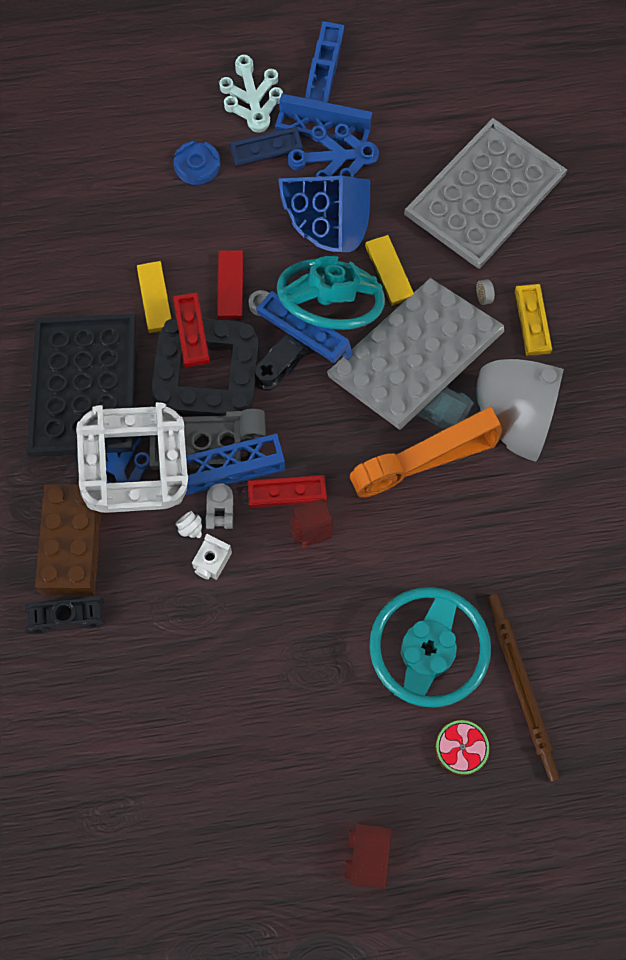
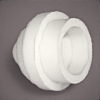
[175,511,202,538]

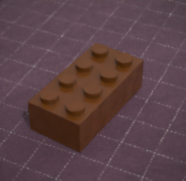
[35,484,101,596]

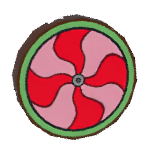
[434,719,491,777]

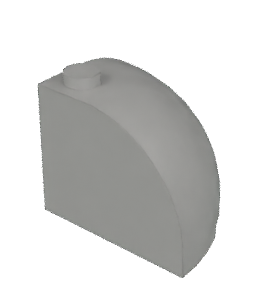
[476,359,564,462]

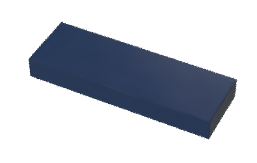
[229,126,303,168]

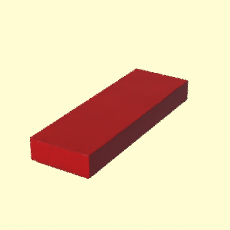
[217,251,243,320]
[173,292,210,367]
[247,475,327,508]

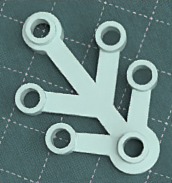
[219,55,283,133]

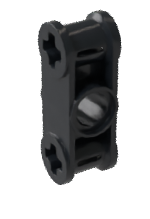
[255,333,311,391]
[24,596,105,635]

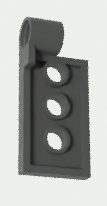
[150,409,266,470]

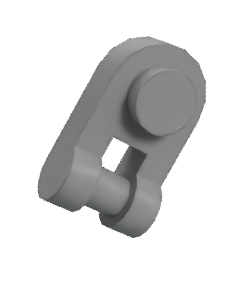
[206,483,233,529]

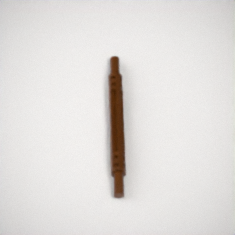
[487,594,560,782]

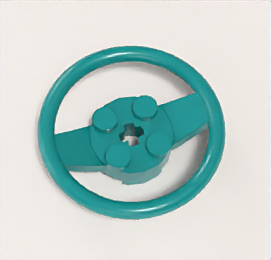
[277,256,385,330]
[370,587,491,707]

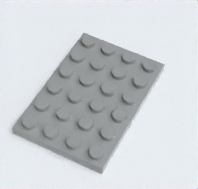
[404,118,567,269]
[327,278,504,430]

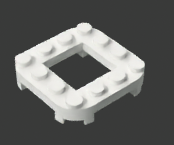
[76,403,188,512]

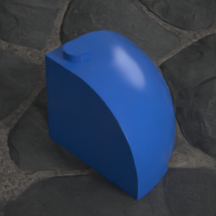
[279,176,370,252]

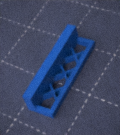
[275,94,372,146]
[256,291,353,363]
[185,434,285,495]

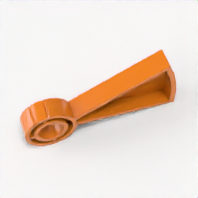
[350,406,502,497]

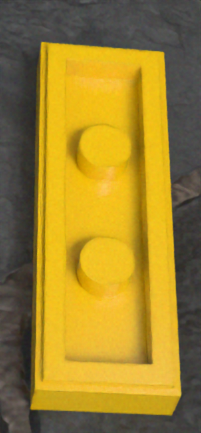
[365,235,414,307]
[137,261,171,333]
[515,284,552,356]

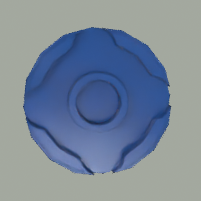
[173,141,220,185]

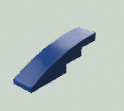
[305,21,345,103]

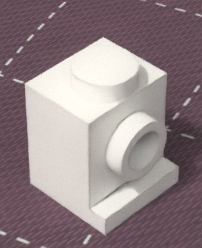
[192,534,232,580]

